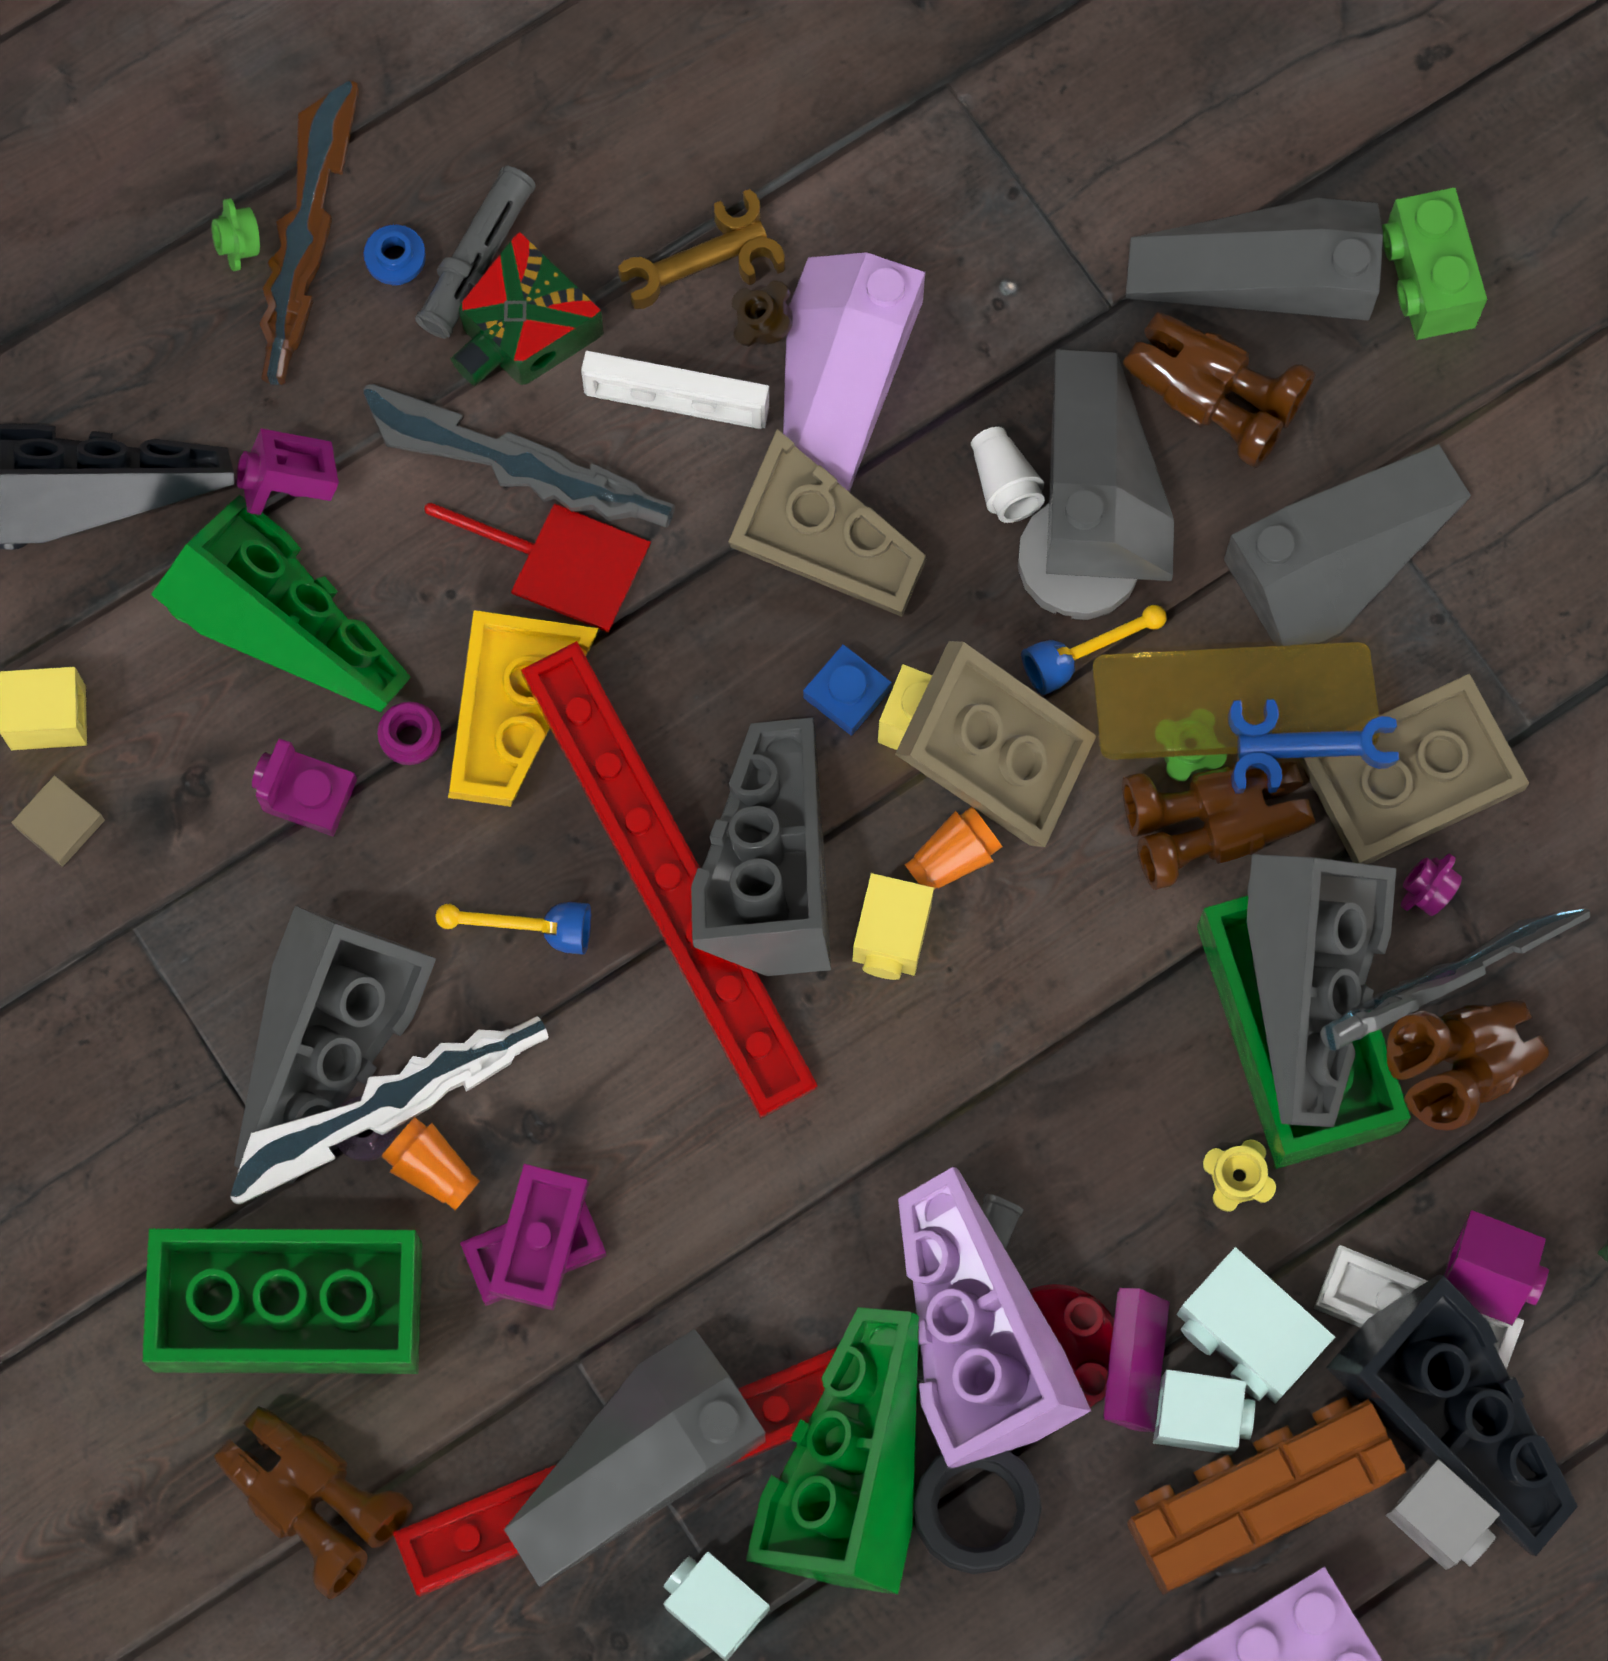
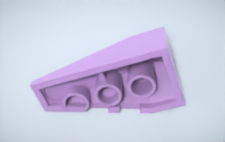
[783,252,925,492]
[898,1167,1091,1468]

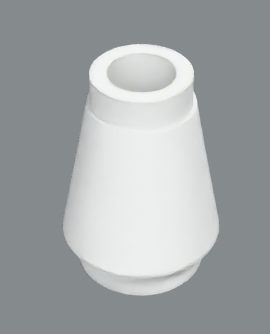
[971,427,1045,523]

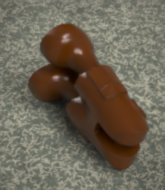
[1123,312,1315,468]
[1122,762,1315,890]
[1387,1000,1549,1130]
[214,1406,413,1600]

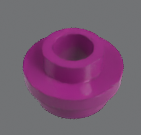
[377,702,442,765]

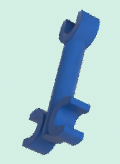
[1228,699,1399,794]

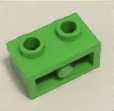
[1382,187,1487,340]

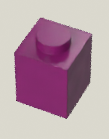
[1444,1210,1549,1326]

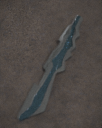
[364,384,675,528]
[1321,909,1590,1050]

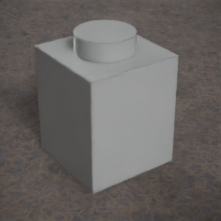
[1385,1459,1500,1570]

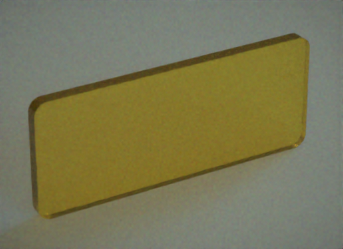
[1093,642,1380,760]

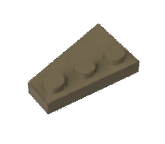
[728,429,926,617]

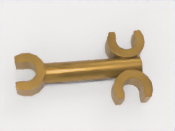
[618,189,784,309]

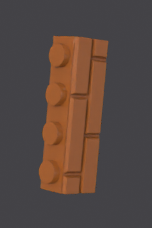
[1127,1396,1406,1595]

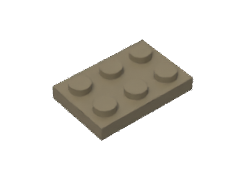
[895,641,1097,847]
[1298,674,1529,864]

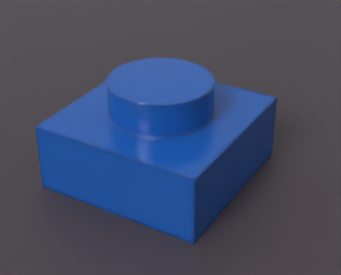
[803,644,892,736]

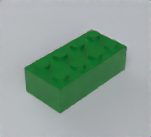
[1197,896,1411,1169]
[142,1229,422,1374]

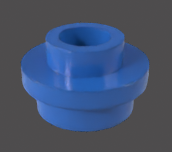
[364,225,426,285]

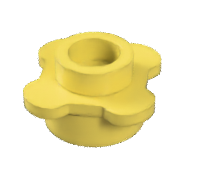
[1203,1140,1276,1212]

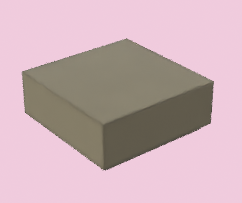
[11,775,105,867]

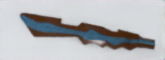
[259,81,359,385]

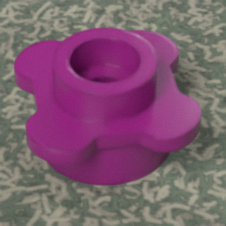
[1400,853,1462,916]

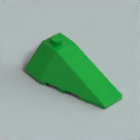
[151,494,411,712]
[746,1307,919,1594]

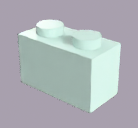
[1177,1247,1335,1404]

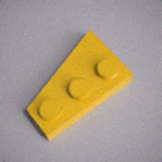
[448,610,599,807]

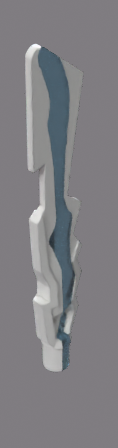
[231,1016,548,1204]

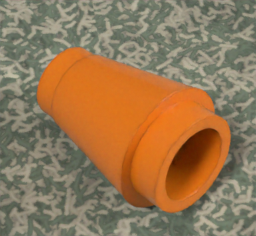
[904,806,1003,890]
[381,1117,480,1210]

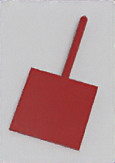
[424,503,651,633]

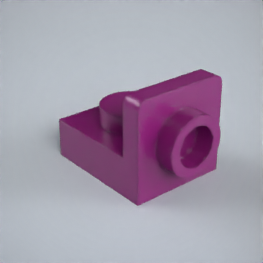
[236,428,339,515]
[252,738,357,837]

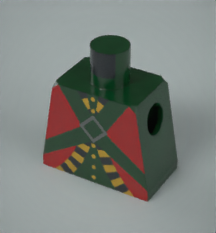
[451,232,604,386]

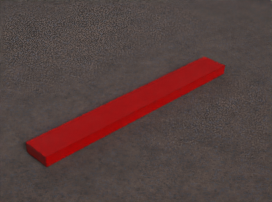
[521,641,818,1119]
[393,1348,837,1597]

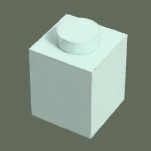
[1153,1370,1255,1455]
[663,1552,770,1661]

